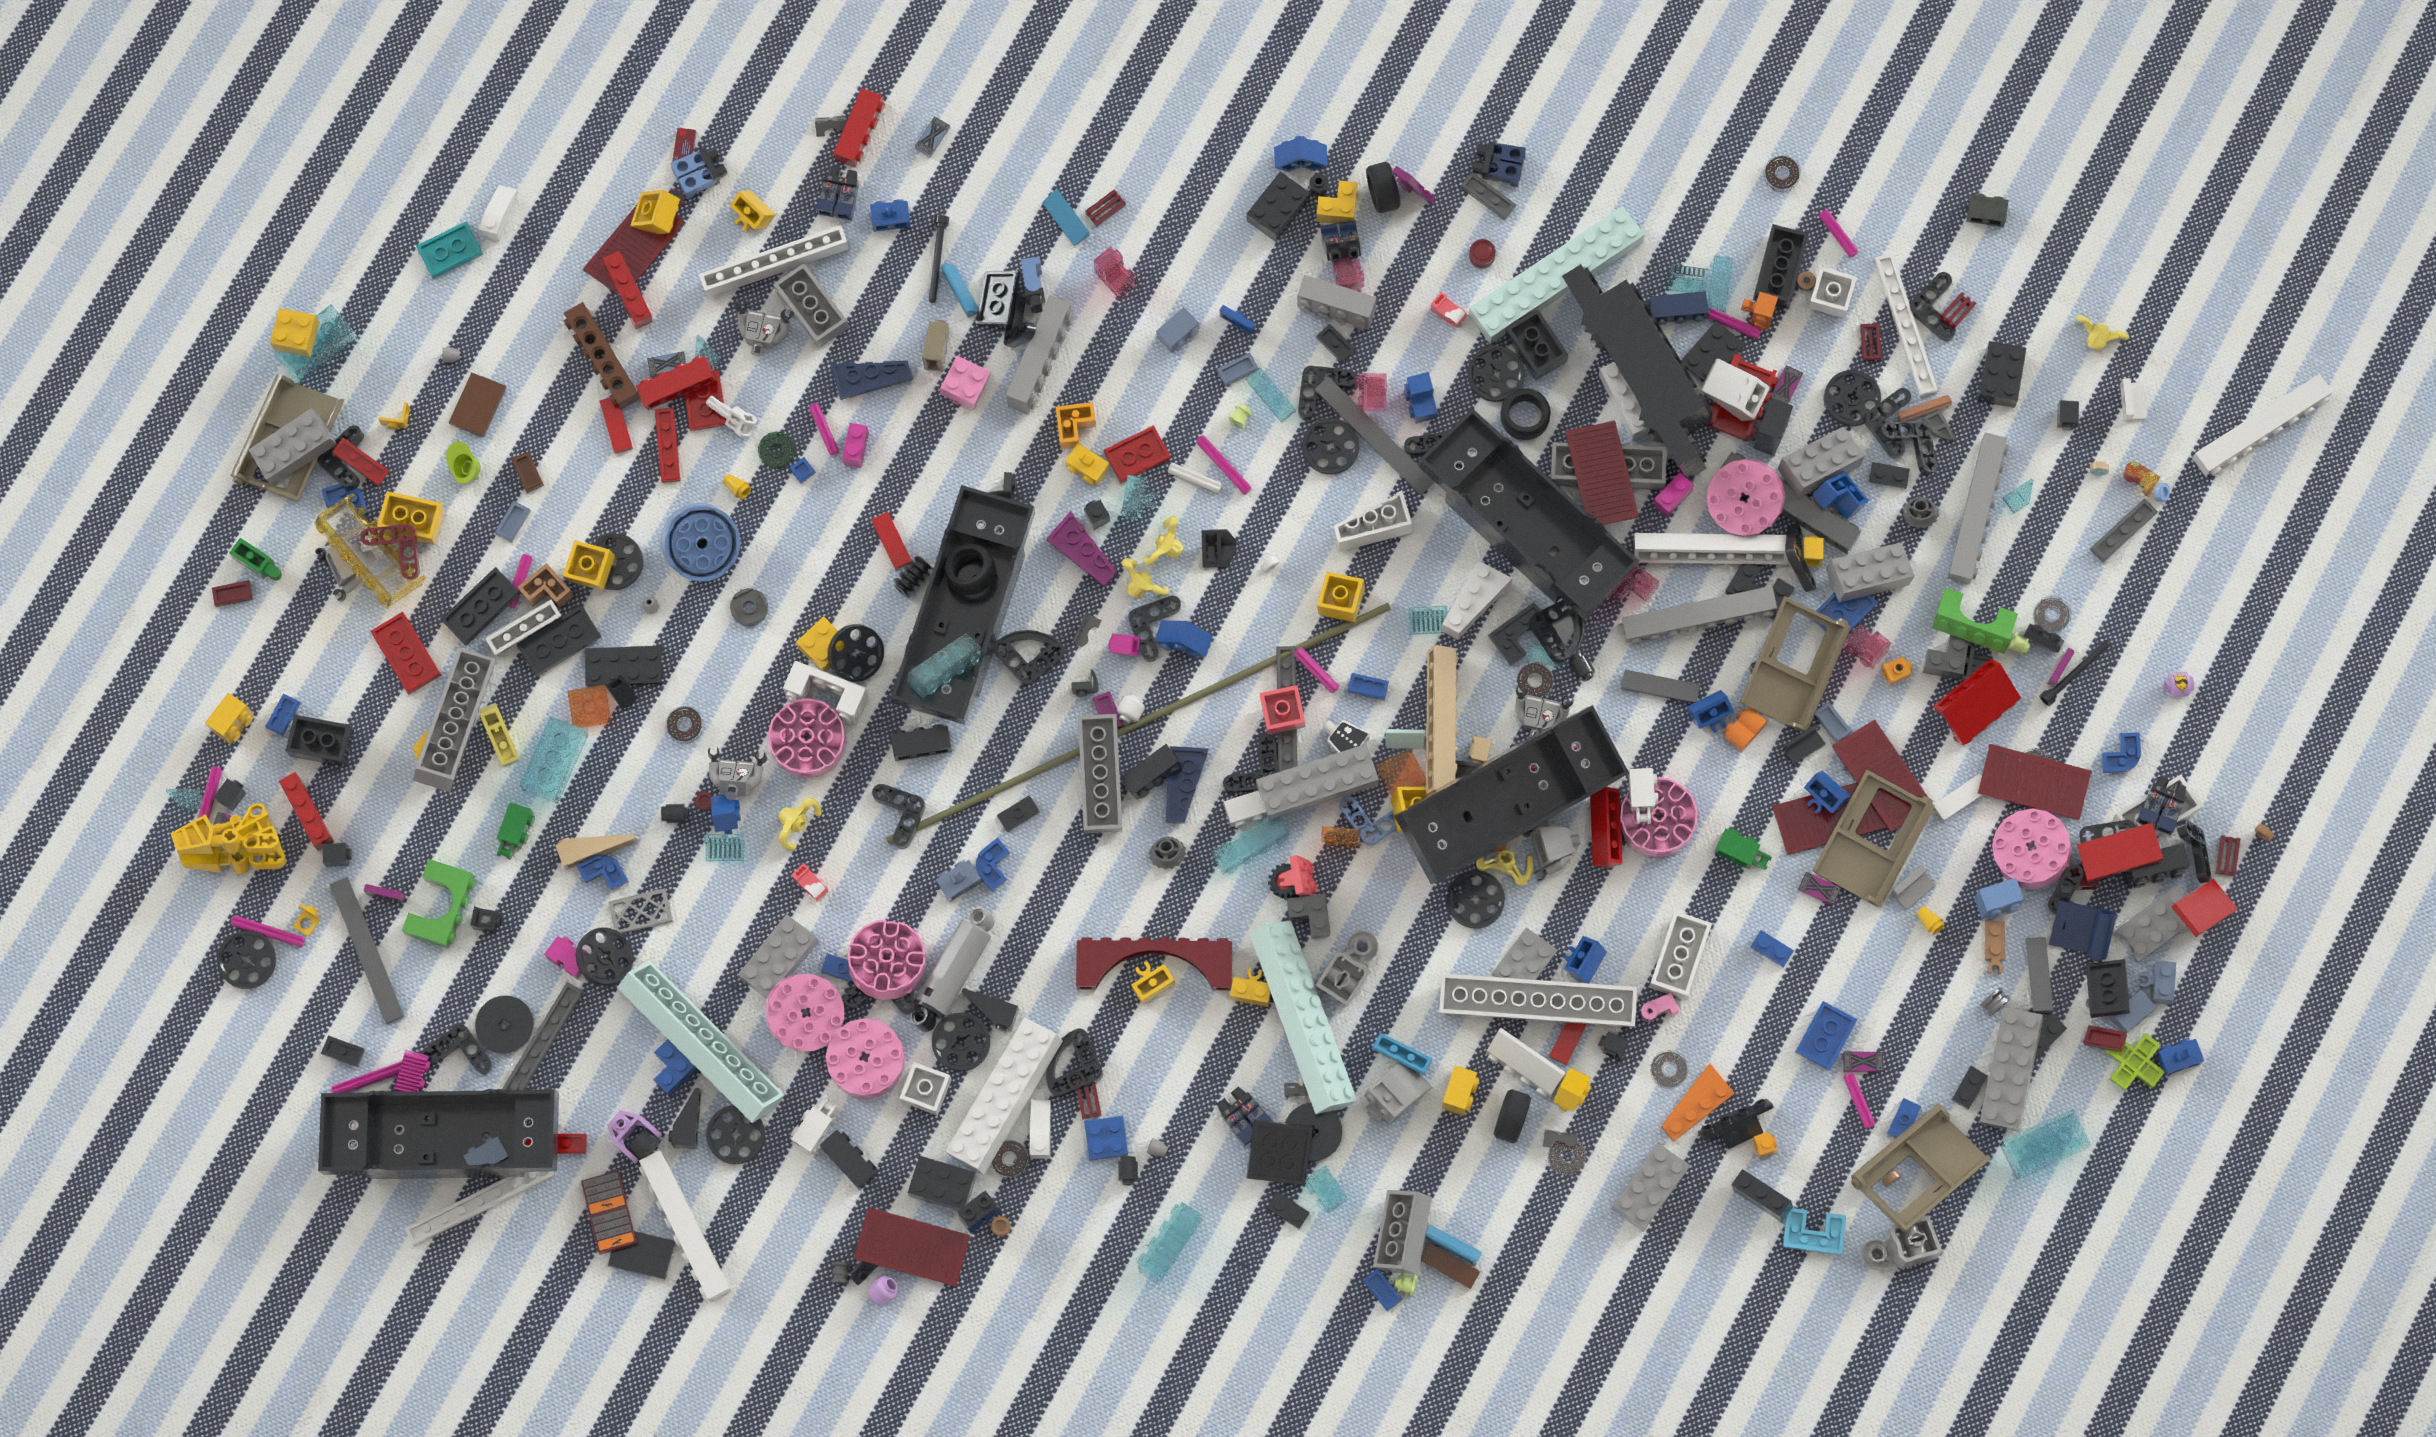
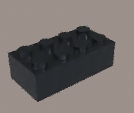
[1753,224,1809,309]

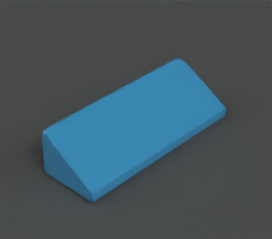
[1042,189,1089,246]
[941,264,978,318]
[1372,1032,1432,1075]
[1424,1225,1482,1265]

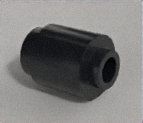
[1309,174,1328,197]
[1569,652,1595,682]
[661,803,689,823]
[1118,1156,1138,1186]

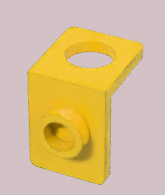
[378,402,410,429]
[293,904,321,936]

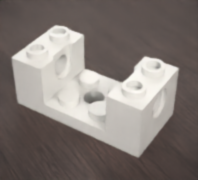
[783,661,869,725]

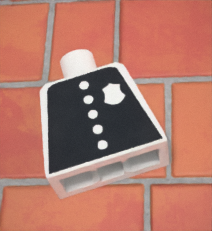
[1322,720,1370,754]

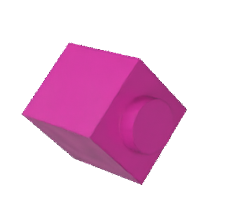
[1108,633,1140,657]

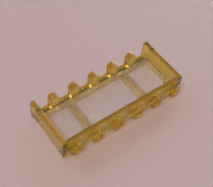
[314,493,426,609]

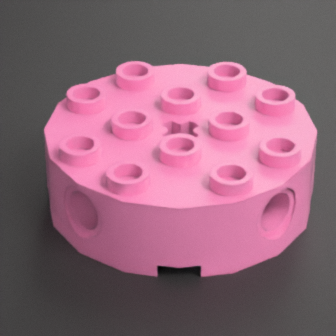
[1706,458,1786,536]
[768,698,847,778]
[1620,778,1697,857]
[1992,809,2073,890]
[848,920,925,1000]
[765,973,844,1051]
[826,1018,905,1099]

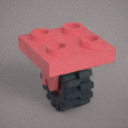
[1268,855,1317,900]

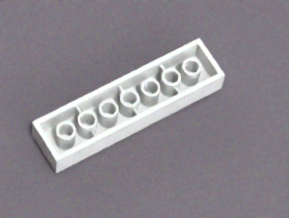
[945,1017,1063,1175]

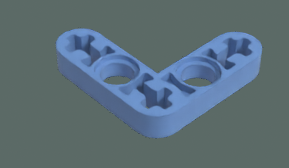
[1340,796,1397,846]

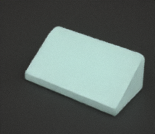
[1385,729,1424,749]

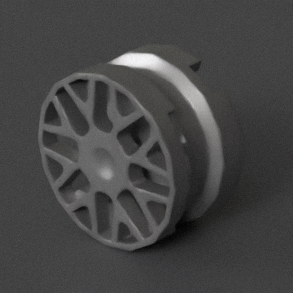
[1980,987,2010,1017]

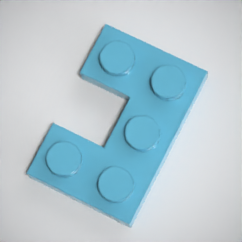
[1783,1208,1847,1255]

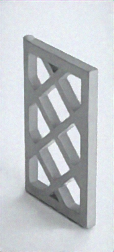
[609,888,673,934]

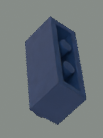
[1648,291,1709,325]

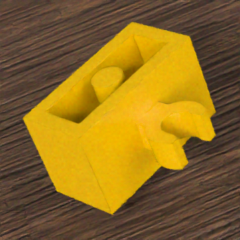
[729,190,776,231]
[1065,443,1110,486]
[1131,961,1175,1005]
[1230,968,1271,1007]
[1553,1068,1591,1112]

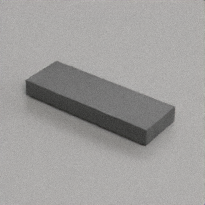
[1460,172,1516,220]

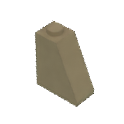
[922,320,950,372]

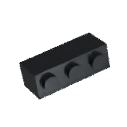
[891,724,952,761]
[1120,744,1184,800]
[820,1130,877,1191]
[1731,1169,1793,1223]

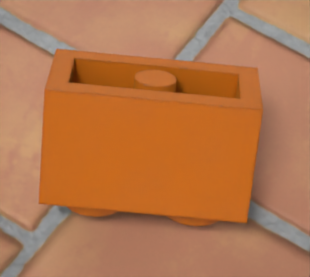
[1741,292,1778,330]

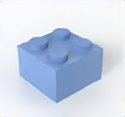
[1974,878,2024,920]

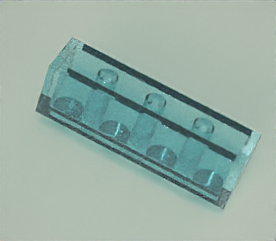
[907,633,982,698]
[1211,817,1289,875]

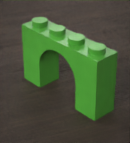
[1932,588,2018,654]
[402,859,476,948]

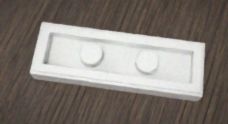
[1934,774,1983,822]

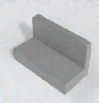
[1891,865,1935,910]

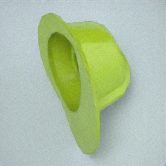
[446,441,481,484]

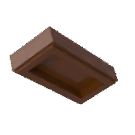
[511,451,544,493]

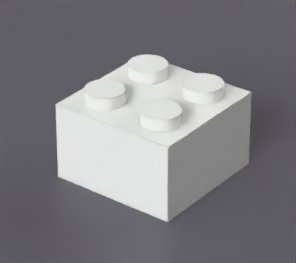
[1809,267,1857,319]
[900,1062,952,1116]

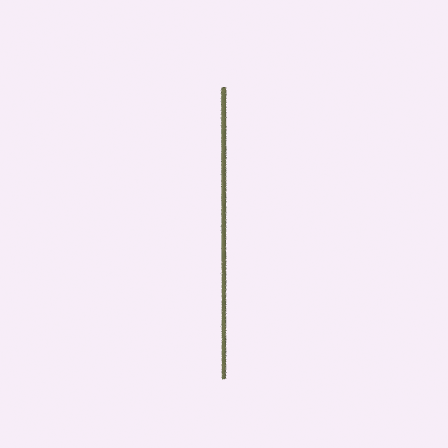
[886,603,1391,844]

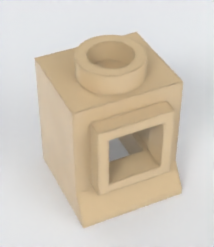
[1468,736,1491,764]

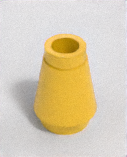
[722,474,751,499]
[1916,906,1945,935]

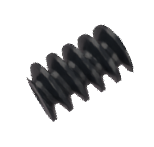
[894,556,933,598]

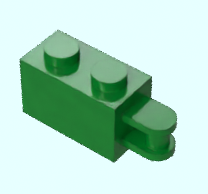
[229,538,282,581]
[497,802,535,860]
[1714,828,1772,870]

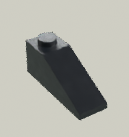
[962,988,1019,1032]
[668,1088,702,1149]

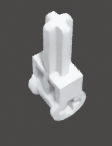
[706,396,757,438]

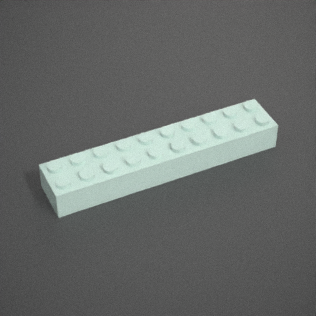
[1468,206,1644,344]
[1249,921,1357,1114]
[617,961,784,1123]

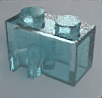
[1122,475,1158,520]
[1305,1165,1348,1213]

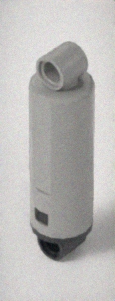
[910,907,995,1032]

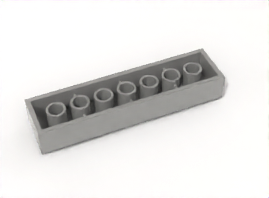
[413,648,496,792]

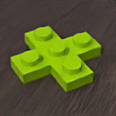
[2105,1033,2165,1091]

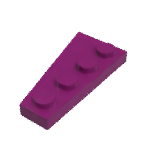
[1392,166,1436,204]
[1046,511,1117,587]

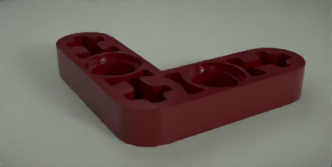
[360,524,420,580]

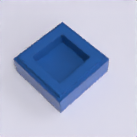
[789,457,816,484]

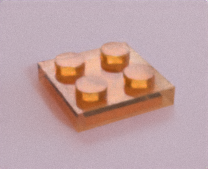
[568,684,612,729]
[1376,749,1426,797]
[1321,826,1361,848]

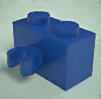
[870,199,911,232]
[1687,690,1734,733]
[1804,770,1851,813]
[711,795,741,836]
[1563,936,1607,984]
[2156,1038,2204,1076]

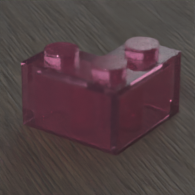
[1093,246,1136,299]
[1332,258,1365,292]
[1356,373,1387,411]
[1609,566,1660,605]
[1844,623,1892,669]

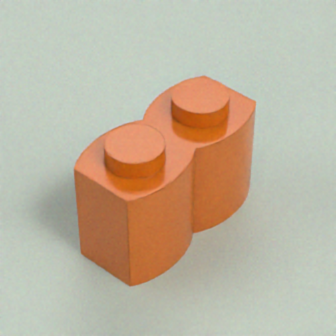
[1724,707,1767,752]

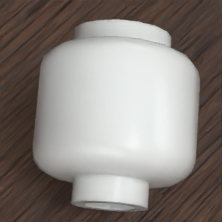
[1116,694,1145,724]

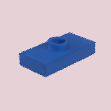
[1219,305,1255,335]
[1347,673,1389,701]
[265,693,301,736]
[821,953,854,983]
[1887,1098,1921,1138]
[1363,1269,1403,1312]

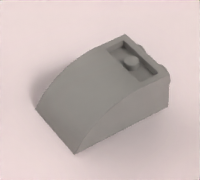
[1364,1063,1433,1124]

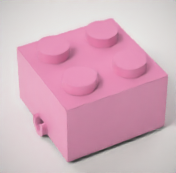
[940,356,991,410]

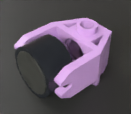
[607,1110,662,1164]

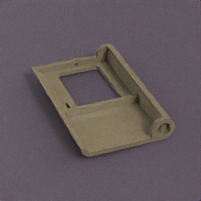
[230,374,344,502]
[1740,596,1851,732]
[1813,770,1935,907]
[1851,1104,1992,1232]

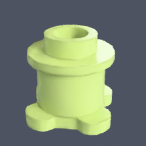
[1228,404,1252,429]
[2006,632,2030,656]
[1394,1273,1417,1296]

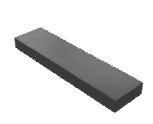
[2090,498,2158,563]
[1621,669,1700,703]
[2026,937,2053,1013]

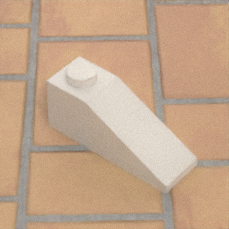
[479,185,517,242]
[1030,1100,1051,1159]

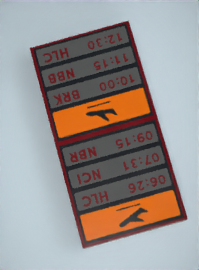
[581,1170,637,1255]

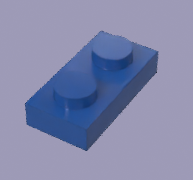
[1750,930,1794,968]

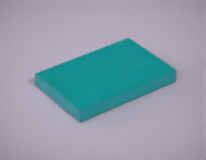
[416,221,483,279]

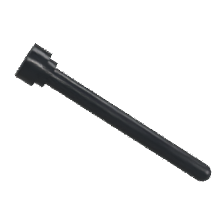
[929,215,950,303]
[2039,640,2111,707]

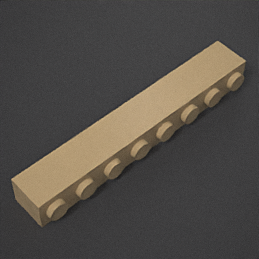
[1426,645,1458,795]

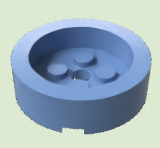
[661,503,740,581]

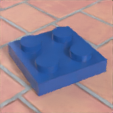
[1084,1116,1128,1161]

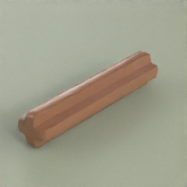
[1897,395,1952,422]

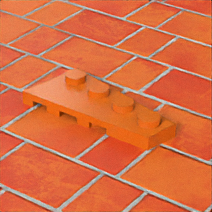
[1661,1063,1734,1142]

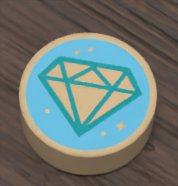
[2090,461,2109,476]

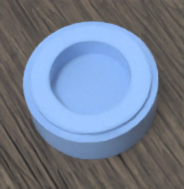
[2154,483,2170,502]

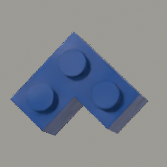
[1274,136,1328,172]
[1404,372,1438,424]
[1812,472,1869,519]
[1155,620,1213,659]
[653,1039,697,1097]

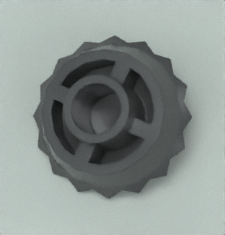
[1902,497,1939,529]
[1149,837,1187,870]

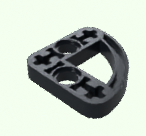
[1529,600,1584,664]
[994,630,1065,686]
[1046,1028,1103,1098]

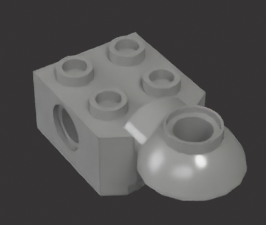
[1315,931,1378,1006]
[1861,1215,1943,1271]

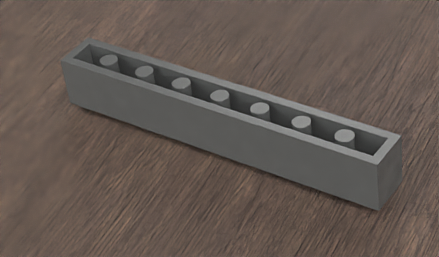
[1720,451,1861,554]

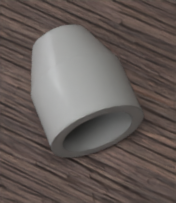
[442,347,460,363]
[642,597,659,614]
[1147,1138,1168,1157]

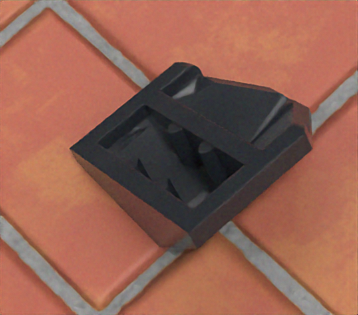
[1201,529,1237,568]

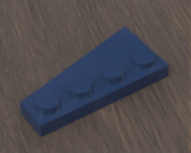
[830,360,913,400]
[1165,746,1209,824]

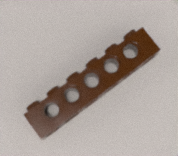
[563,302,641,409]

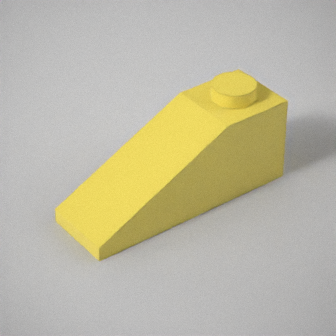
[479,703,520,766]

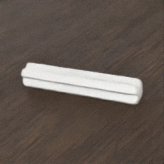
[1168,463,1222,493]

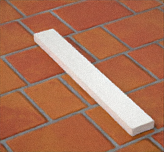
[1874,253,1938,397]
[404,1171,555,1246]

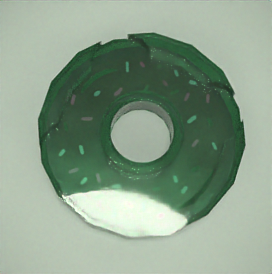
[758,431,796,469]

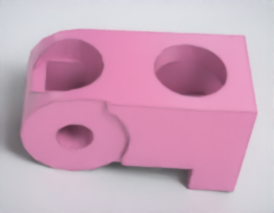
[1641,993,1679,1022]

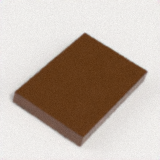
[449,372,507,437]

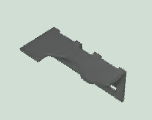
[815,115,847,137]
[1074,611,1102,647]
[1284,1083,1309,1097]
[1543,1129,1578,1148]

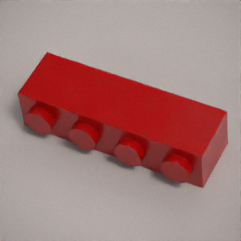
[833,88,885,167]
[602,251,652,330]
[636,356,717,410]
[279,772,335,851]
[1590,787,1623,868]

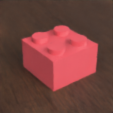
[1260,685,1305,735]

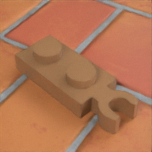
[1984,921,2005,974]

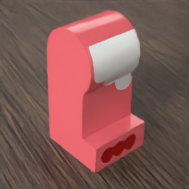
[1430,292,1468,328]
[792,863,828,901]

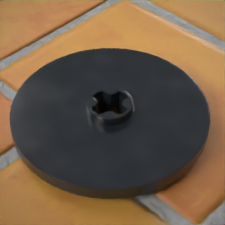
[475,995,534,1053]
[1285,1103,1342,1161]

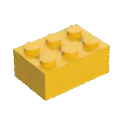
[377,491,445,545]

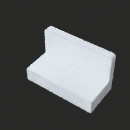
[2120,378,2147,421]

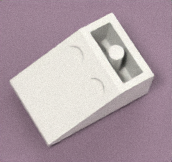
[1700,359,1770,421]

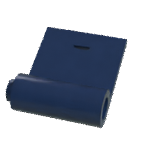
[2049,900,2117,962]

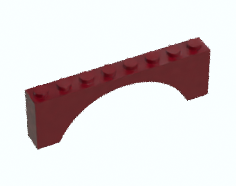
[1076,937,1232,991]

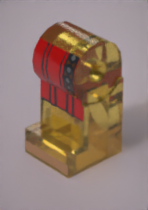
[2123,462,2161,497]

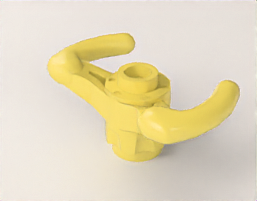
[2076,315,2129,351]
[1143,516,1184,565]
[1122,558,1169,599]
[778,797,822,850]
[1476,850,1534,886]

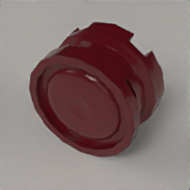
[1469,239,1496,269]

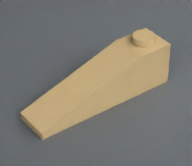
[555,834,638,870]

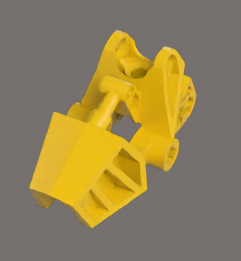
[170,803,286,874]

